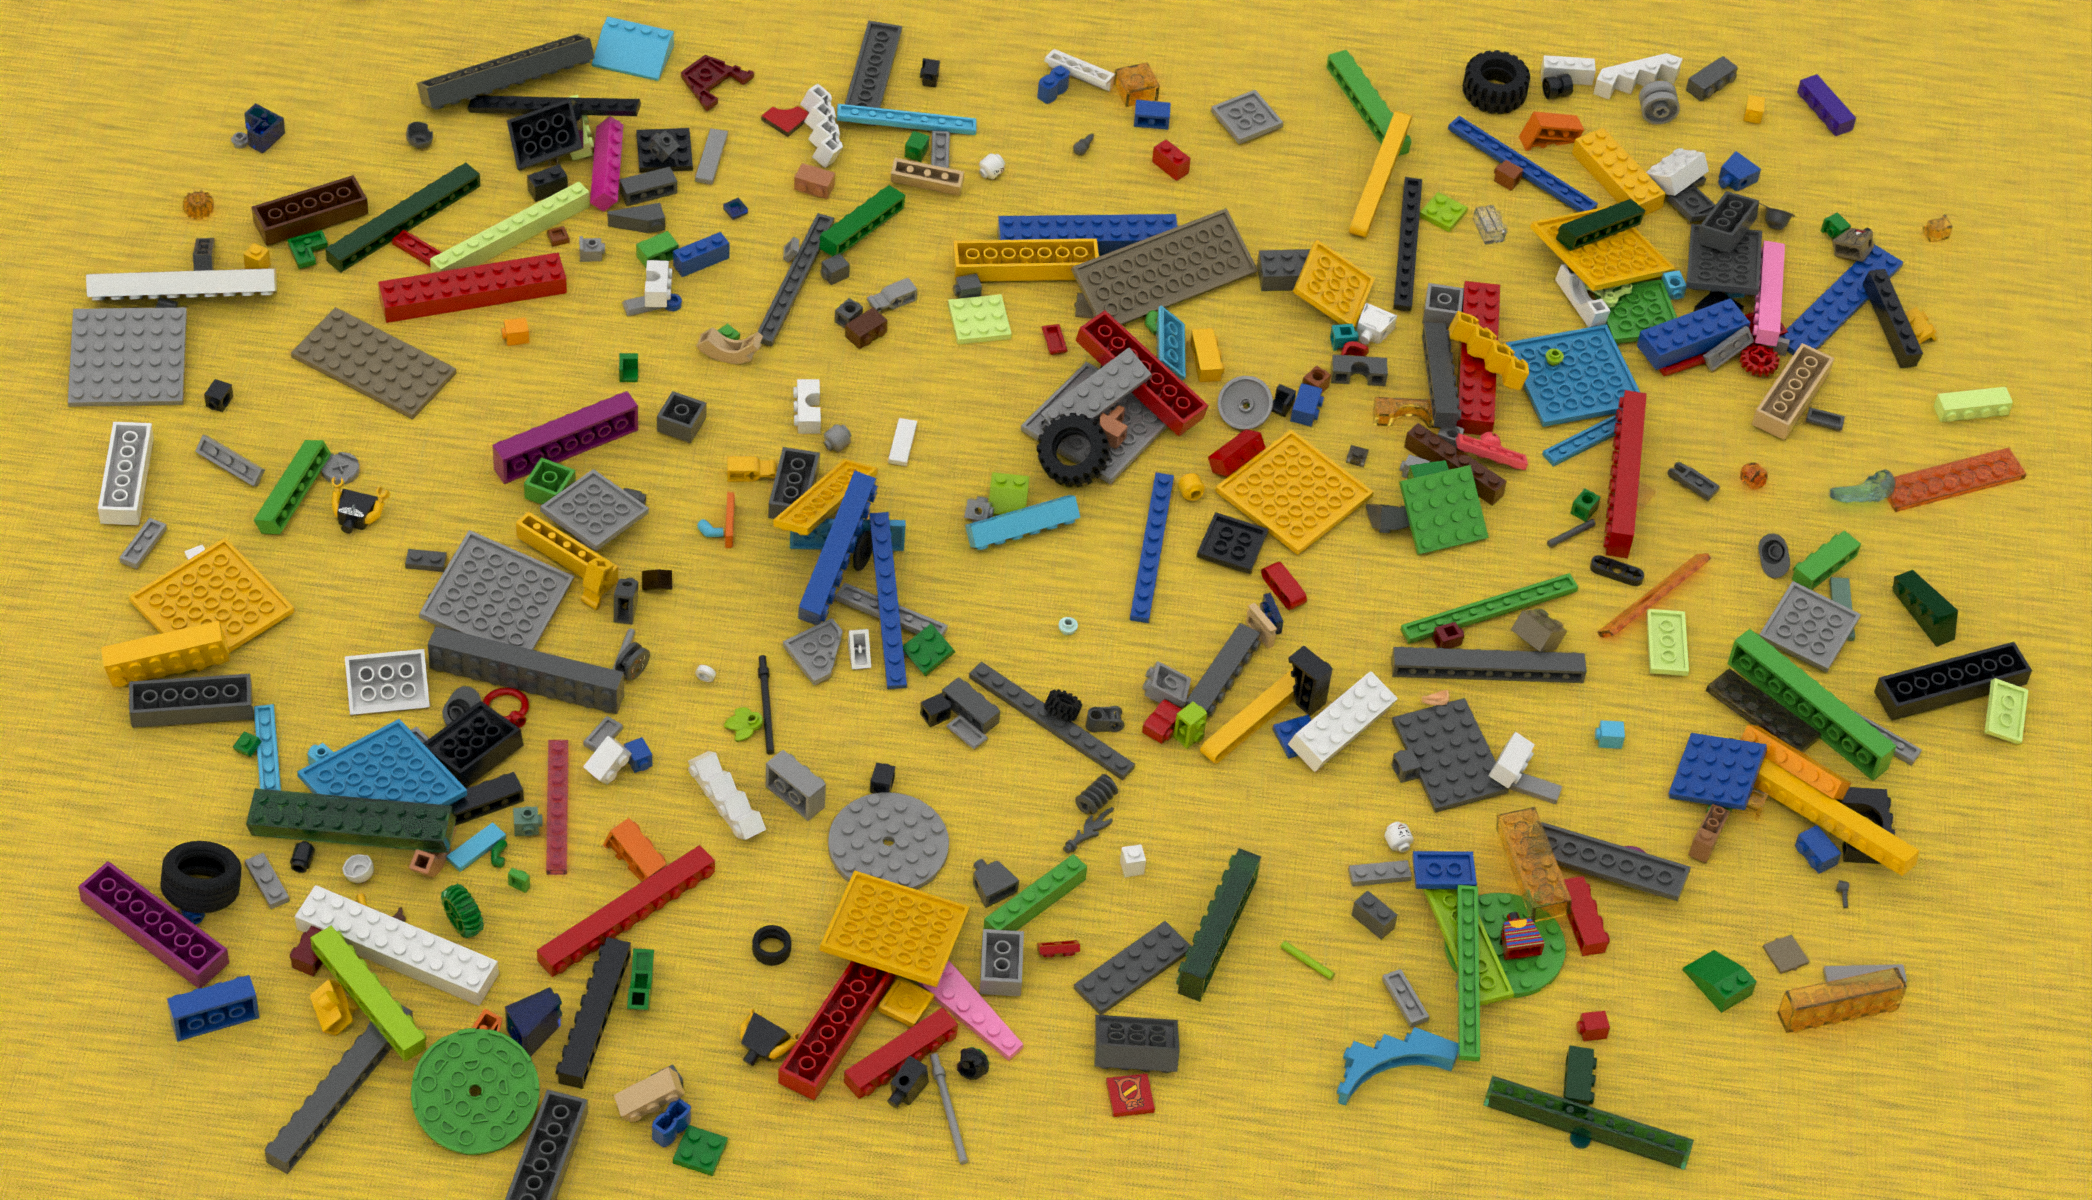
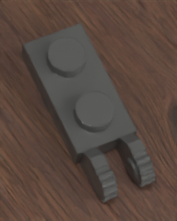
[1667,462,1720,501]

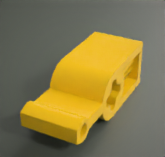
[727,456,776,482]
[581,556,614,610]

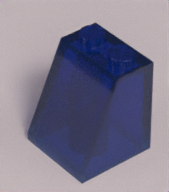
[505,987,562,1057]

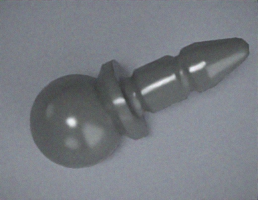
[1073,133,1094,156]

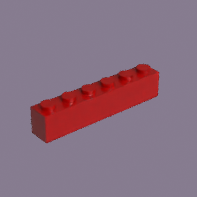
[844,1007,958,1099]

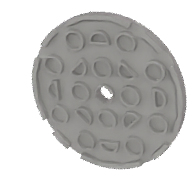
[828,792,949,890]

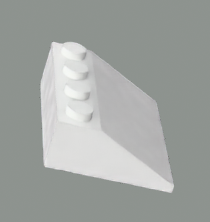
[345,649,430,715]

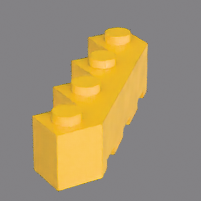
[1449,311,1529,391]

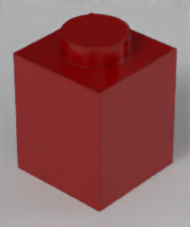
[1576,1011,1610,1041]

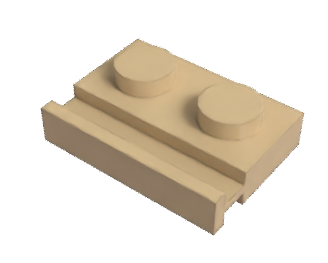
[1246,603,1277,649]

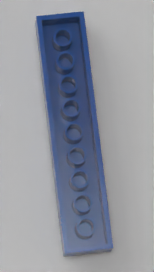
[997,214,1178,256]

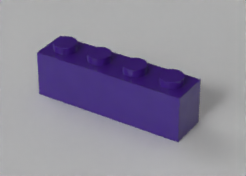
[1797,74,1856,136]

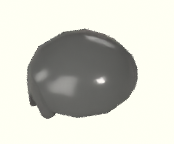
[406,122,433,149]

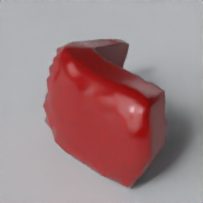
[1341,341,1369,357]

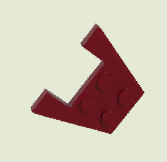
[681,55,754,111]

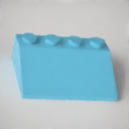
[592,16,674,81]

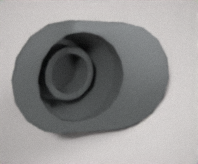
[1759,203,1795,230]
[1758,533,1790,578]
[442,686,481,725]

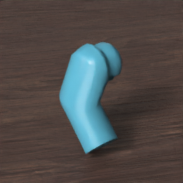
[697,519,723,537]

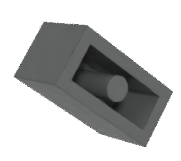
[1351,890,1398,940]

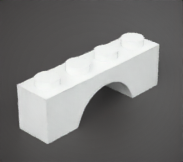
[1555,264,1610,328]

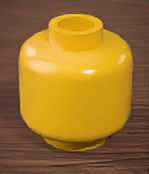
[1178,473,1205,501]

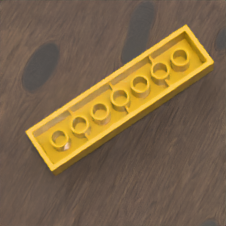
[952,239,1099,282]

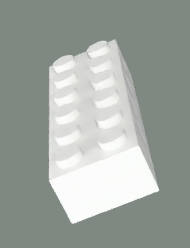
[98,422,154,525]
[1288,671,1398,772]

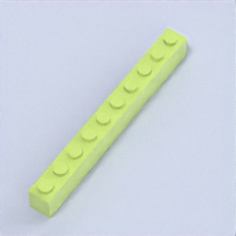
[430,182,590,273]

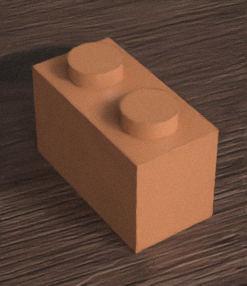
[794,163,835,199]

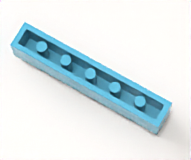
[965,495,1081,550]

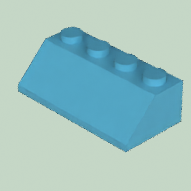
[1156,305,1186,380]

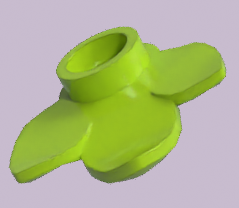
[724,707,763,742]

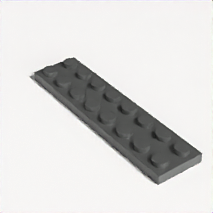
[845,21,902,126]
[1525,821,1691,902]

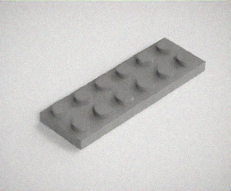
[1041,348,1152,442]

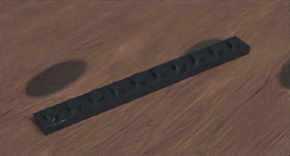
[467,95,641,116]
[1393,177,1422,311]

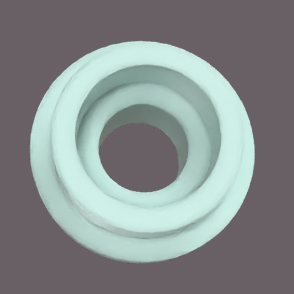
[1058,617,1078,635]

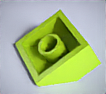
[989,472,1030,516]

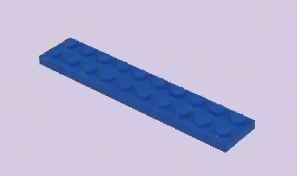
[1779,244,1903,355]

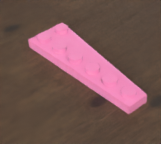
[919,960,1023,1061]

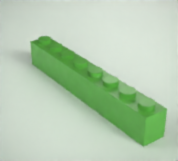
[1326,50,1412,156]

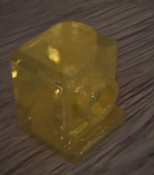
[1923,214,1953,242]

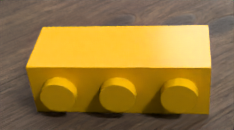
[1190,328,1225,382]

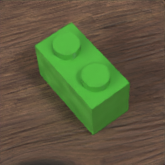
[636,231,679,268]

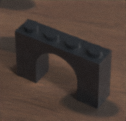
[1836,787,1895,864]

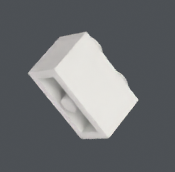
[583,736,632,785]

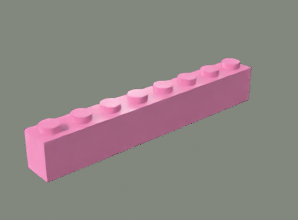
[1752,240,1785,346]

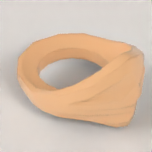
[1422,690,1450,705]

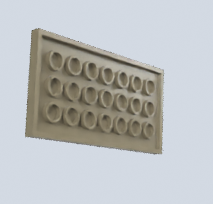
[291,307,456,420]

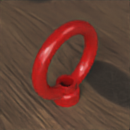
[482,687,529,728]

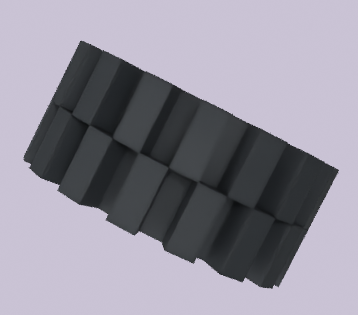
[1044,689,1082,722]

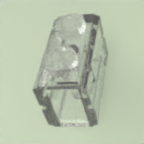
[1473,205,1508,245]

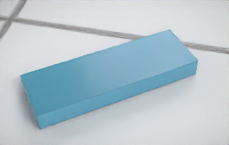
[446,822,506,872]

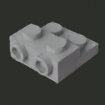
[1142,661,1191,707]

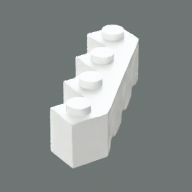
[1593,53,1683,99]
[800,83,843,168]
[688,751,766,840]

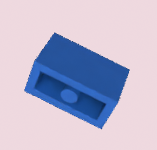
[1134,100,1171,130]
[1290,383,1324,427]
[1795,825,1841,874]

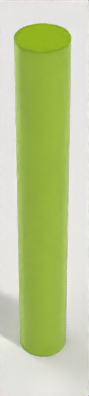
[1281,941,1335,980]

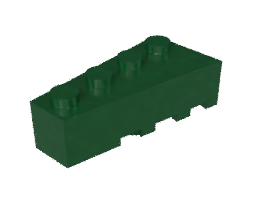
[1892,570,1958,647]

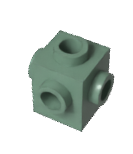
[513,806,543,836]

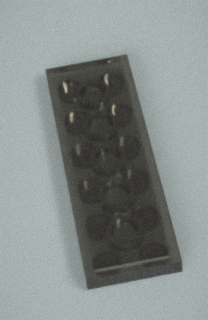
[1706,668,1821,753]

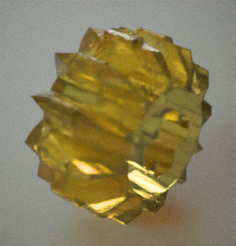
[183,190,214,219]

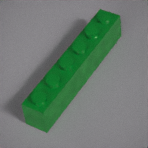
[819,185,905,257]

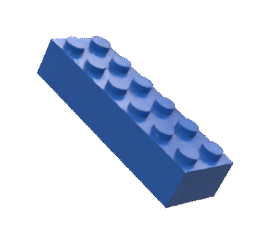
[1637,298,1750,370]

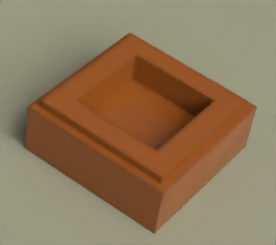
[547,226,570,247]

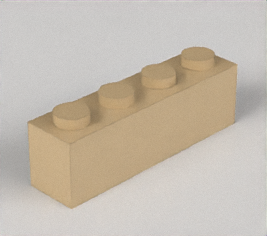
[891,158,964,196]

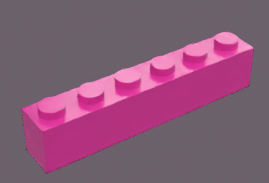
[590,116,623,212]

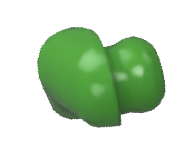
[1145,310,1158,335]

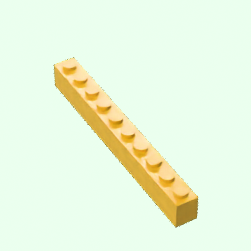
[1754,757,1920,876]

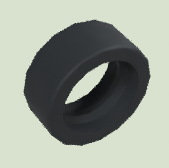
[752,925,791,966]

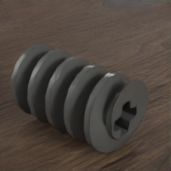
[1075,774,1118,814]

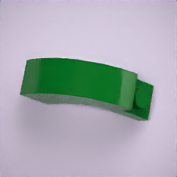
[627,948,654,1010]

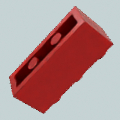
[1208,429,1266,477]

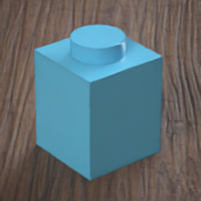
[1595,720,1625,749]

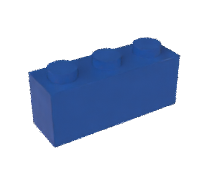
[673,232,730,277]

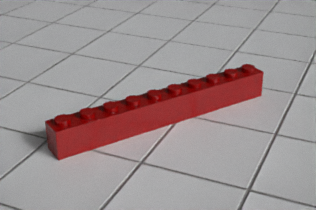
[537,845,715,977]

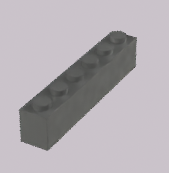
[1185,623,1261,720]

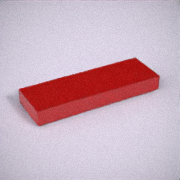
[392,230,442,267]

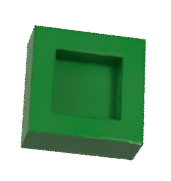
[233,731,262,757]

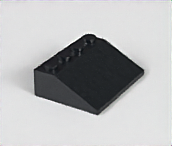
[507,98,583,170]
[423,701,524,788]

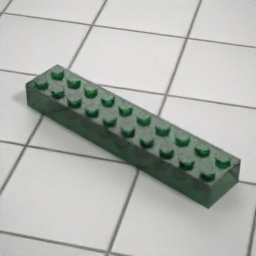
[246,788,456,853]

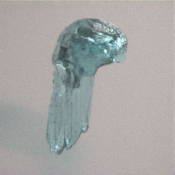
[1830,469,1896,503]

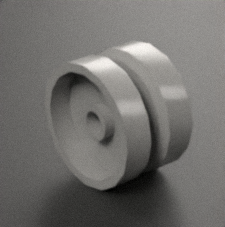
[1639,81,1680,124]

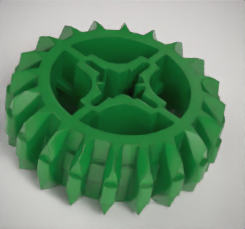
[441,883,484,938]

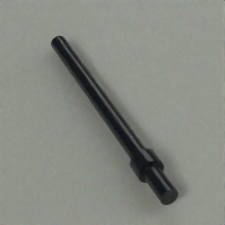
[758,655,774,755]

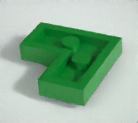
[287,230,328,269]

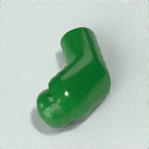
[491,839,507,868]

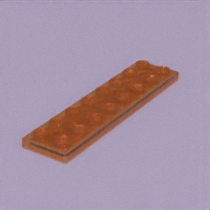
[1878,447,2026,512]

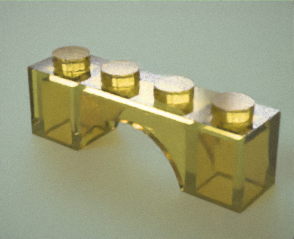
[1373,397,1441,429]

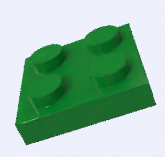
[903,624,955,676]
[673,1125,728,1176]

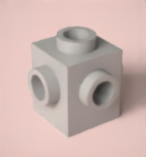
[964,496,994,522]

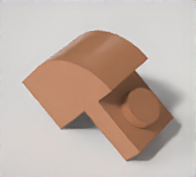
[1099,405,1128,449]

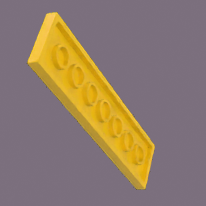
[773,459,878,536]

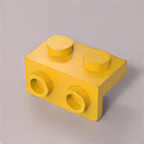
[1905,306,1937,344]

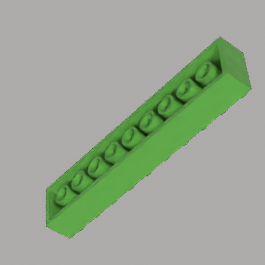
[1728,629,1896,781]

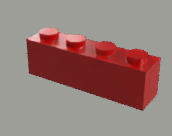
[1558,876,1610,957]

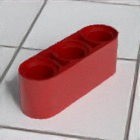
[1261,561,1307,610]

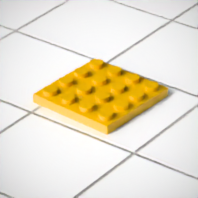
[1292,239,1375,328]

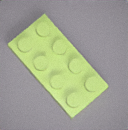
[1646,609,1689,676]

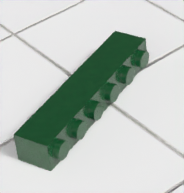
[1556,199,1646,251]

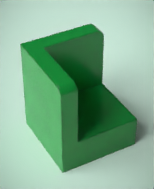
[619,353,638,382]

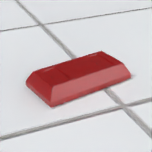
[1042,324,1068,355]

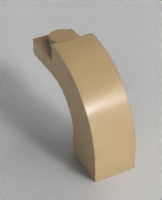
[696,327,763,364]

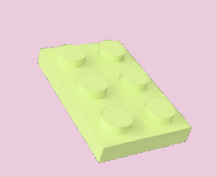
[1984,678,2028,744]

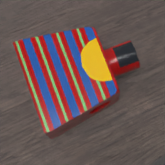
[1501,912,1545,960]

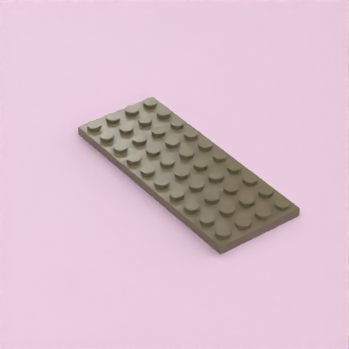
[1071,208,1258,325]

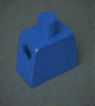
[1718,151,1761,191]

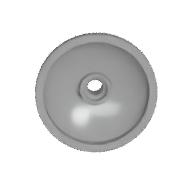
[1218,376,1273,430]

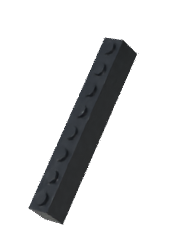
[556,937,631,1089]

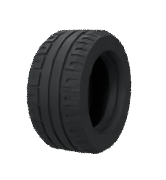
[160,841,242,913]

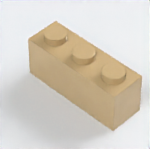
[614,1067,685,1122]

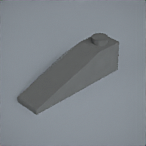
[1366,504,1410,533]

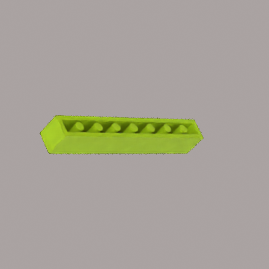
[310,925,427,1062]

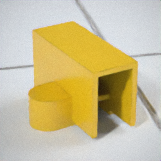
[310,979,358,1036]

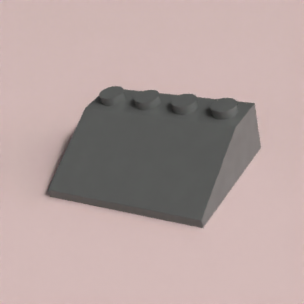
[1094,1015,1180,1073]

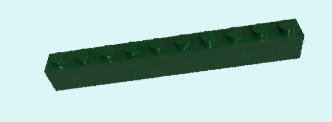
[325,162,480,273]

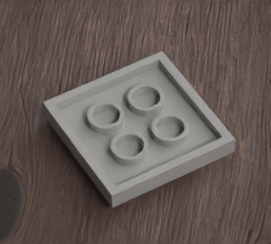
[1211,90,1283,144]

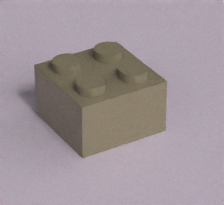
[1511,608,1567,652]

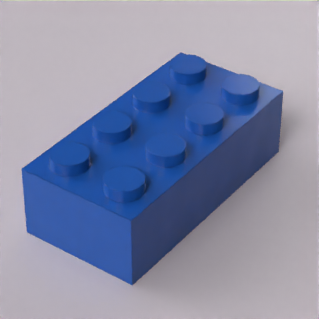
[167,975,259,1042]

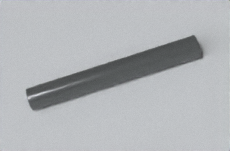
[1547,519,1596,548]

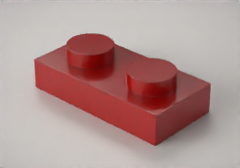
[1037,940,1080,957]

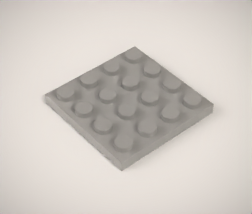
[540,469,649,551]
[1759,581,1861,673]

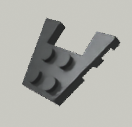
[1668,176,1715,222]

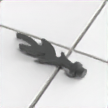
[1063,807,1114,853]

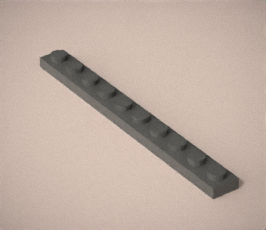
[758,213,834,346]
[969,661,1135,781]

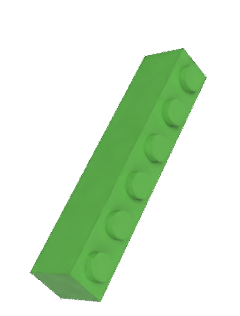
[254,440,331,534]
[983,854,1087,931]

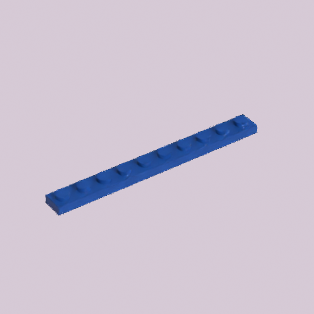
[1448,116,1598,212]
[1130,472,1174,623]
[869,512,907,689]

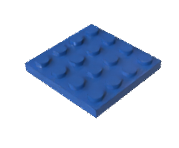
[1668,733,1767,810]

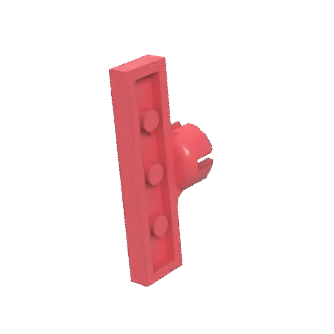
[1456,432,1528,470]

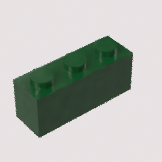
[1562,1045,1597,1112]

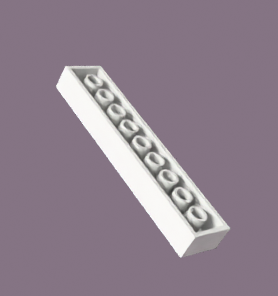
[86,268,277,300]
[295,885,499,1006]

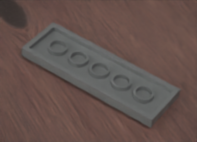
[1074,921,1192,1015]

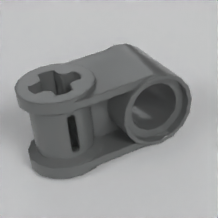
[1085,706,1125,732]

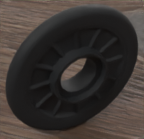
[853,530,872,571]

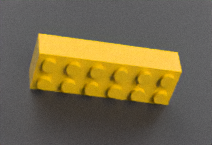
[1572,128,1666,216]
[101,621,230,687]

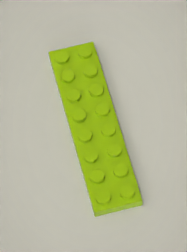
[1423,889,1514,1006]

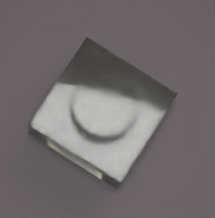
[1346,445,1369,468]

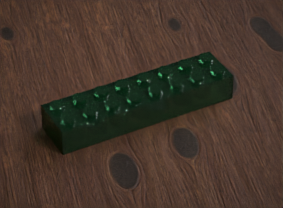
[1176,848,1261,1002]

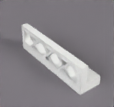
[1044,49,1115,91]

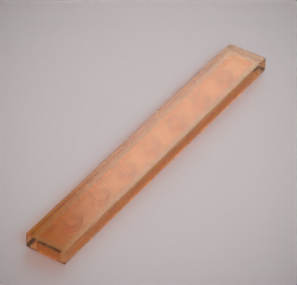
[1598,553,1711,638]

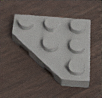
[783,618,843,685]

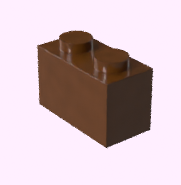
[845,308,888,349]

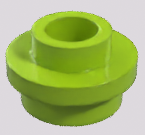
[1545,349,1564,366]

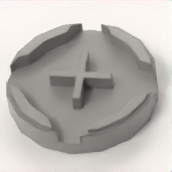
[322,452,360,485]

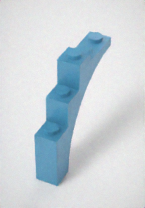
[1337,1027,1458,1106]

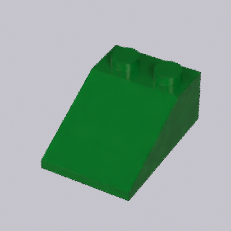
[1683,950,1757,1013]

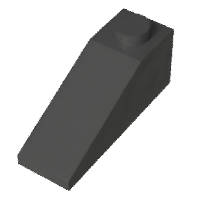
[607,203,665,233]
[193,238,215,271]

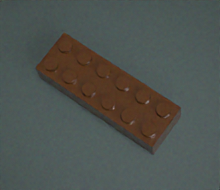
[252,175,369,246]

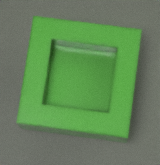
[717,324,740,340]
[508,868,530,893]

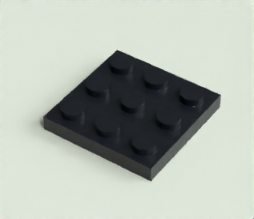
[636,128,693,173]
[1197,512,1269,574]

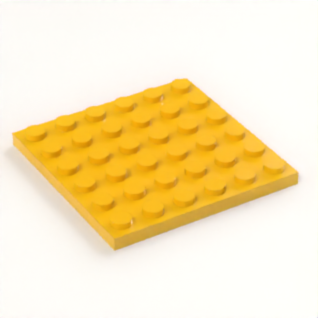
[1530,206,1676,291]
[1215,430,1374,555]
[129,538,295,672]
[819,870,970,987]

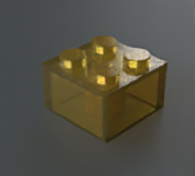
[1114,62,1160,107]

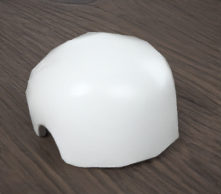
[342,854,374,884]

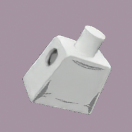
[1357,303,1397,345]

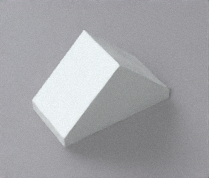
[848,629,871,669]

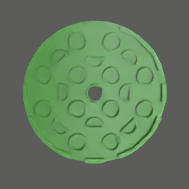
[1444,893,1566,998]
[411,1028,540,1155]

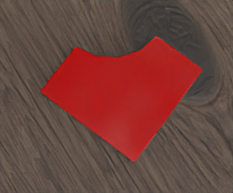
[761,106,809,137]

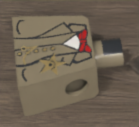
[1832,228,1874,262]

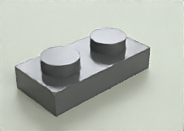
[405,549,447,572]

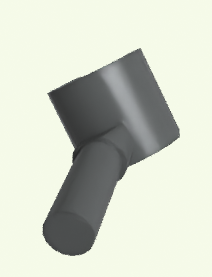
[1836,880,1849,908]

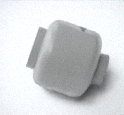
[823,424,852,452]

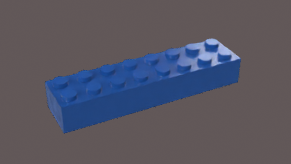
[798,470,878,625]

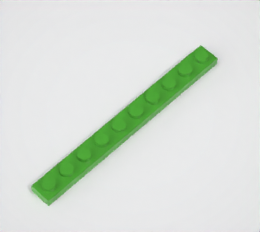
[1400,573,1578,644]
[1457,885,1480,1062]

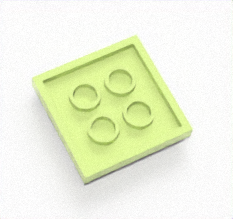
[948,294,1012,344]

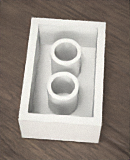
[1646,148,1709,196]

